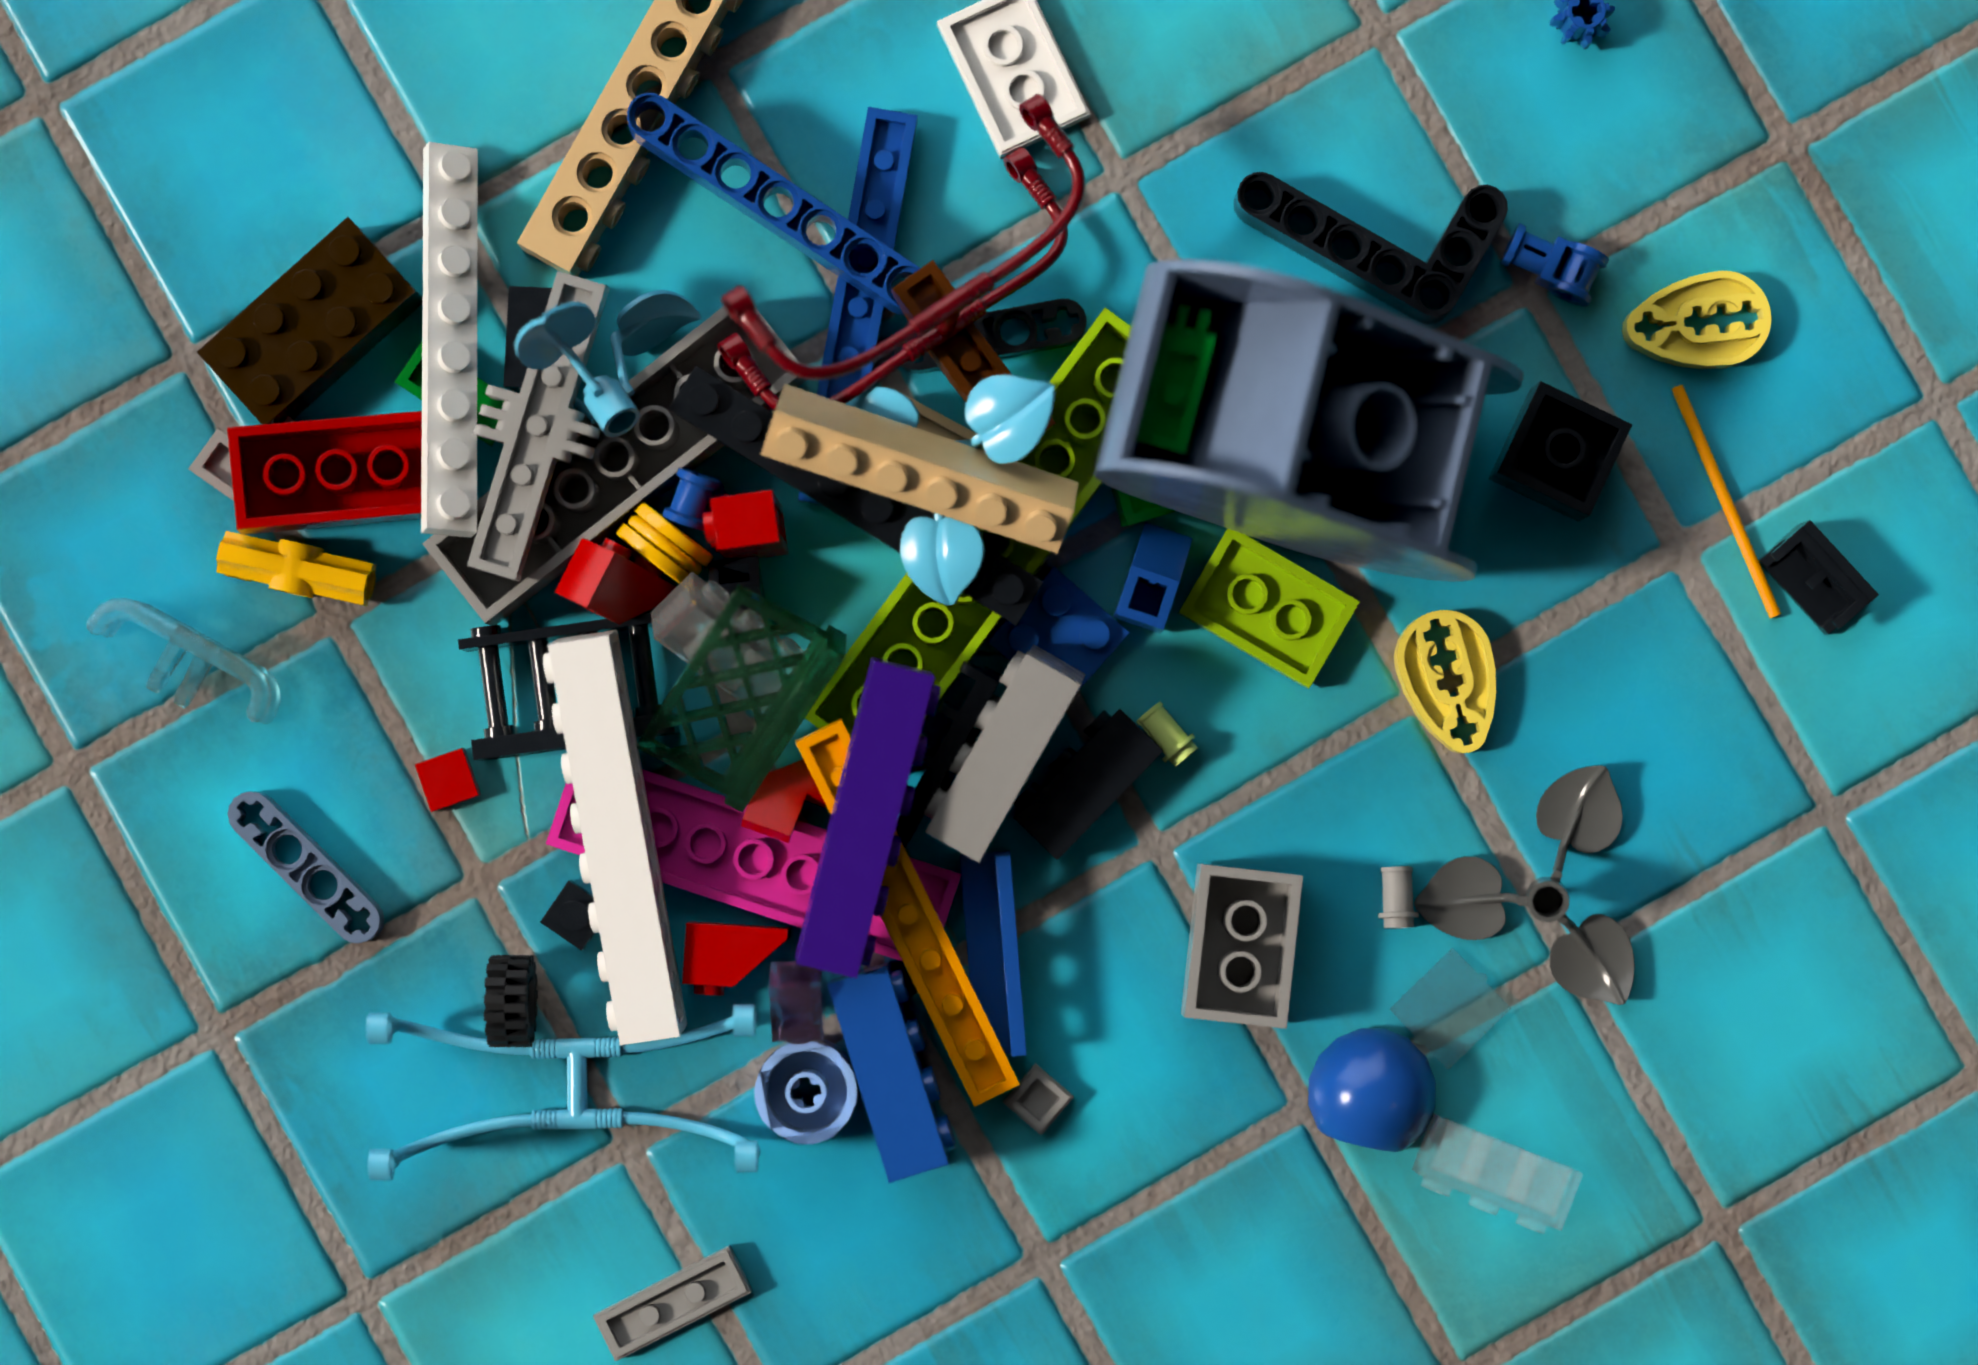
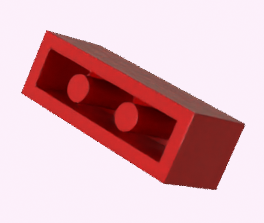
[703,490,789,560]

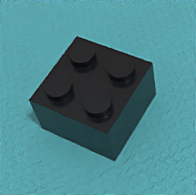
[1488,381,1633,522]

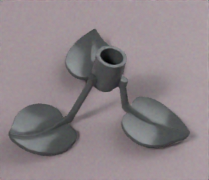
[1414,765,1634,1005]

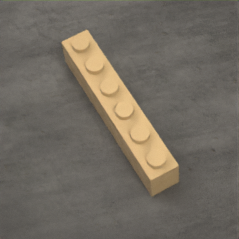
[761,384,1079,554]

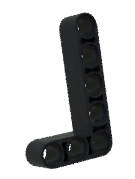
[1234,172,1508,324]

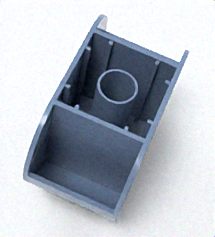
[1094,260,1523,582]

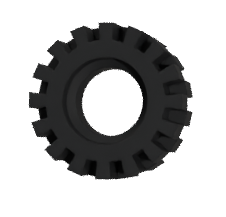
[484,955,538,1047]

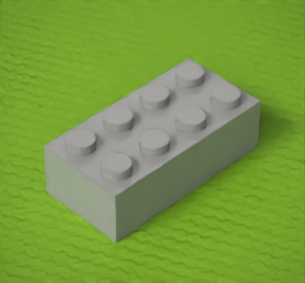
[924,644,1086,863]

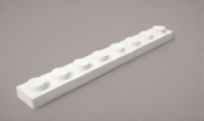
[421,142,478,538]

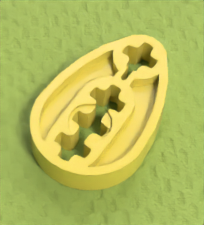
[1622,271,1771,369]
[1394,610,1496,754]

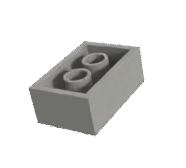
[1181,863,1303,1029]

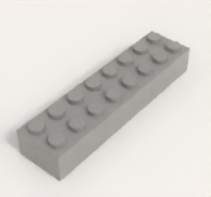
[422,306,808,626]

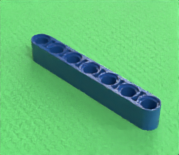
[627,93,920,315]

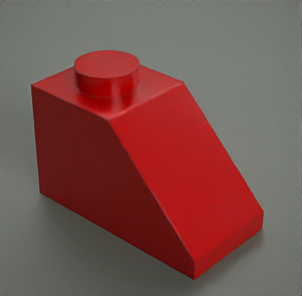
[682,921,791,996]

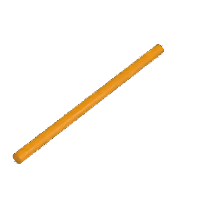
[1671,384,1781,618]

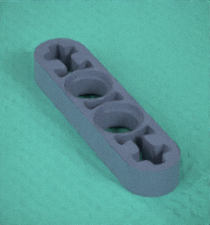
[228,791,385,943]

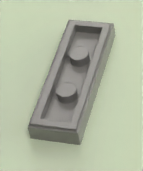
[593,1245,753,1362]

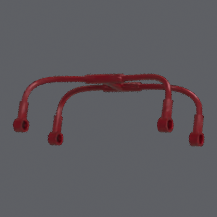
[717,94,1085,410]

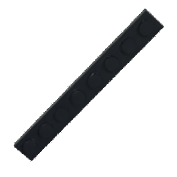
[668,366,1044,626]

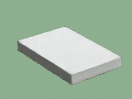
[937,0,1091,159]

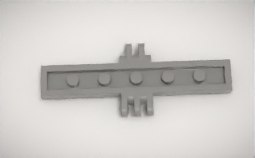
[467,271,610,582]

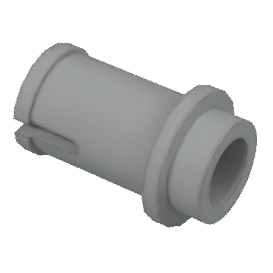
[1378,866,1419,929]

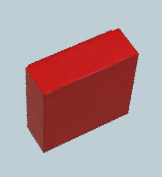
[415,748,481,812]

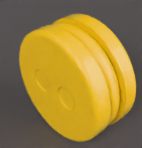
[616,501,713,589]

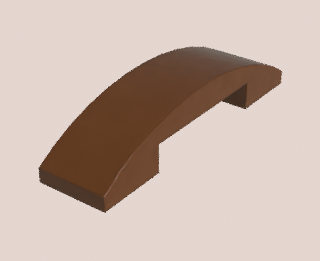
[891,260,1055,432]

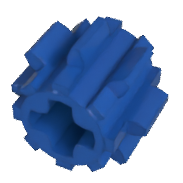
[1549,0,1615,49]

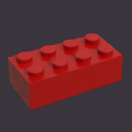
[227,411,422,535]

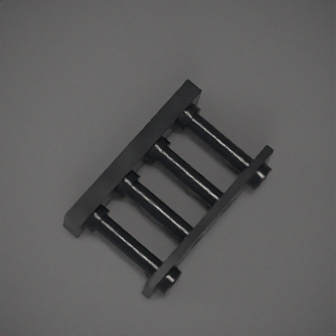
[458,609,680,761]

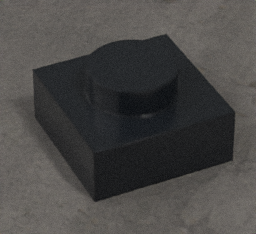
[540,880,595,951]

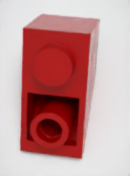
[555,538,678,625]

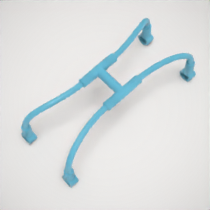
[366,1005,761,1181]

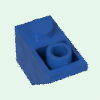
[1113,522,1193,633]

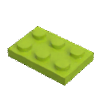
[1178,528,1360,689]

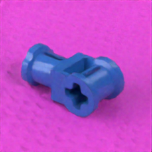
[1500,223,1609,307]
[662,467,728,531]

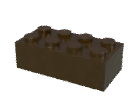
[197,217,422,424]

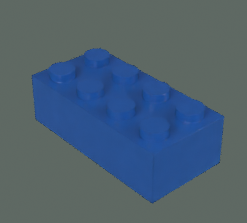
[827,961,956,1183]

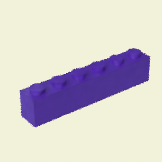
[795,657,941,979]

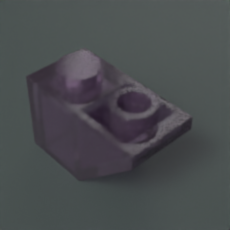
[769,961,827,1044]

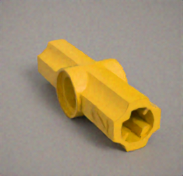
[216,531,376,606]

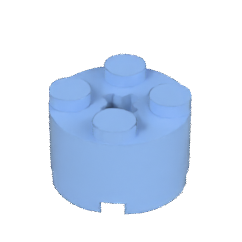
[755,1037,860,1144]

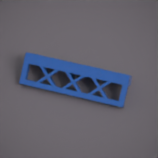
[960,850,1027,1057]

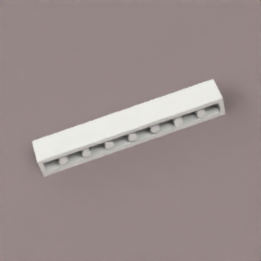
[543,629,687,1045]

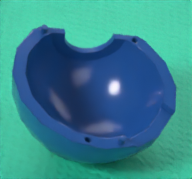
[1308,1028,1436,1152]

